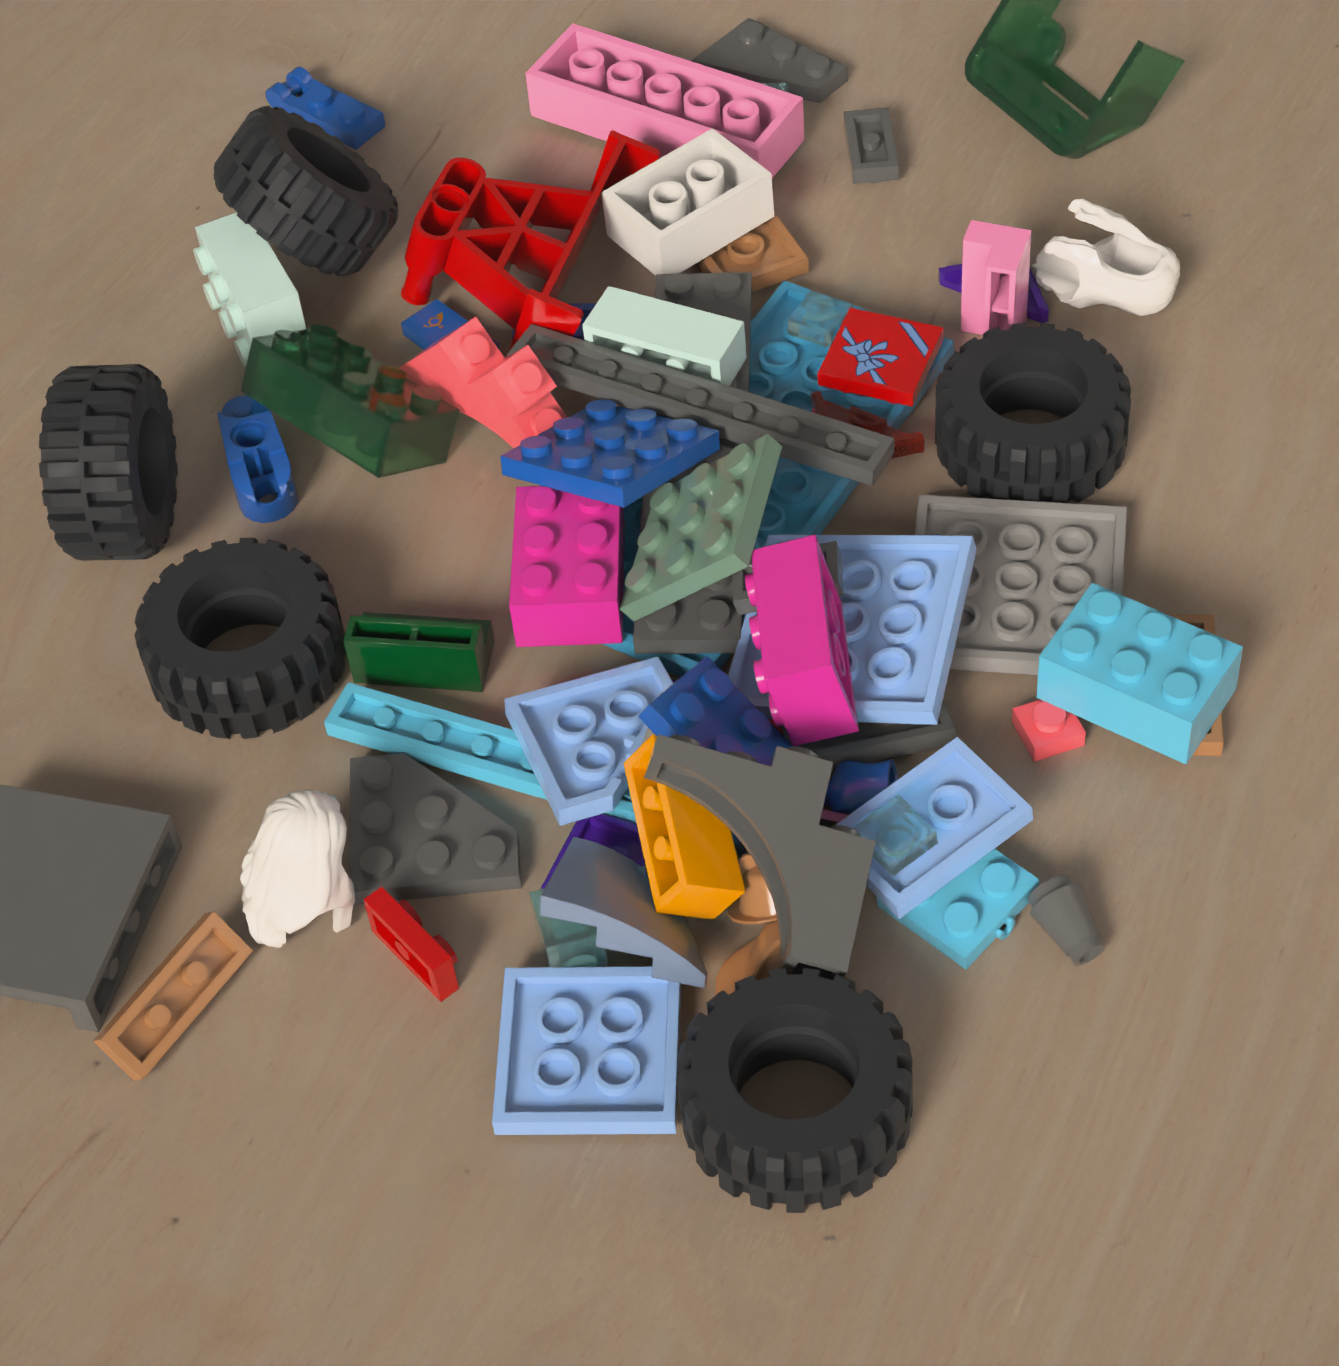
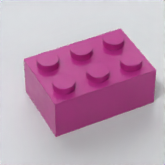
[509,486,625,647]
[745,535,859,746]

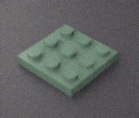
[619,434,782,621]

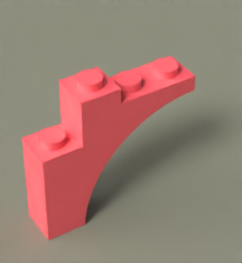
[398,317,568,448]

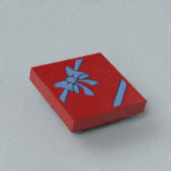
[817,307,944,407]

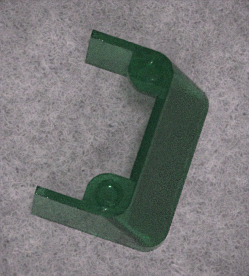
[965,0,1185,159]

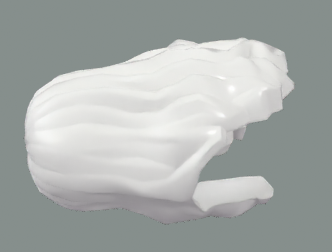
[1032,199,1180,316]
[240,790,355,948]

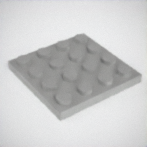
[914,495,1127,675]

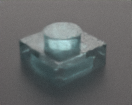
[787,290,854,348]
[853,794,938,877]

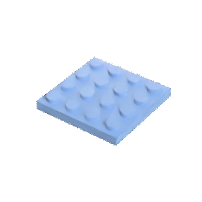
[728,535,977,725]

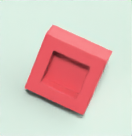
[1012,699,1086,762]

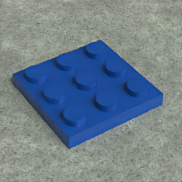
[500,399,720,508]

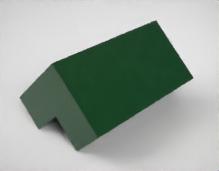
[343,612,495,692]

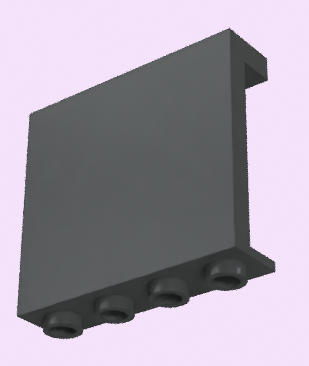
[0,785,182,1032]

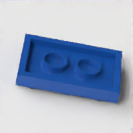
[638,656,793,765]

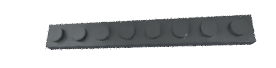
[507,324,894,486]

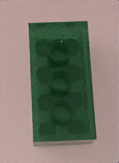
[241,324,460,478]

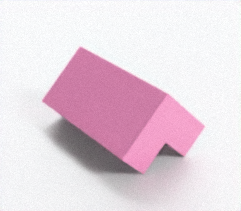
[961,220,1031,335]

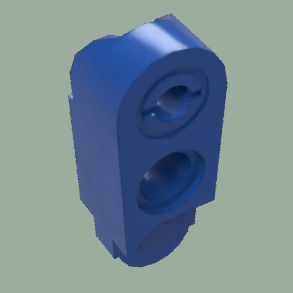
[217,395,298,523]

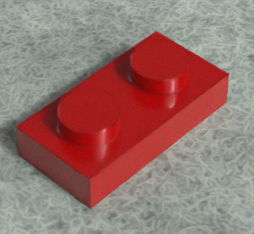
[363,886,459,1002]

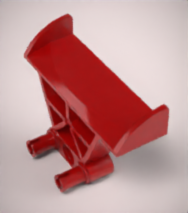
[401,130,661,353]

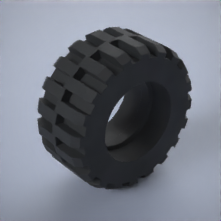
[214,106,398,276]
[935,323,1131,503]
[39,364,178,561]
[134,538,346,739]
[676,968,913,1213]

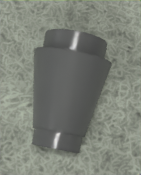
[1028,875,1105,966]

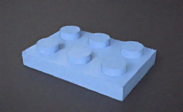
[836,737,1033,919]

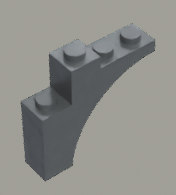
[644,734,876,980]

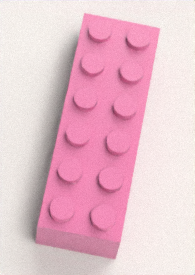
[525,23,804,178]

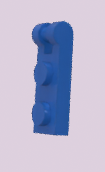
[265,66,385,150]

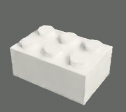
[601,128,774,276]

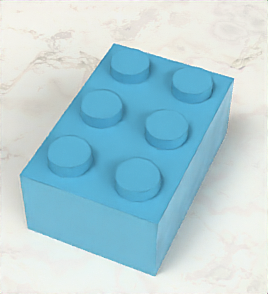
[1036,583,1243,764]

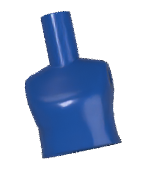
[823,759,899,815]

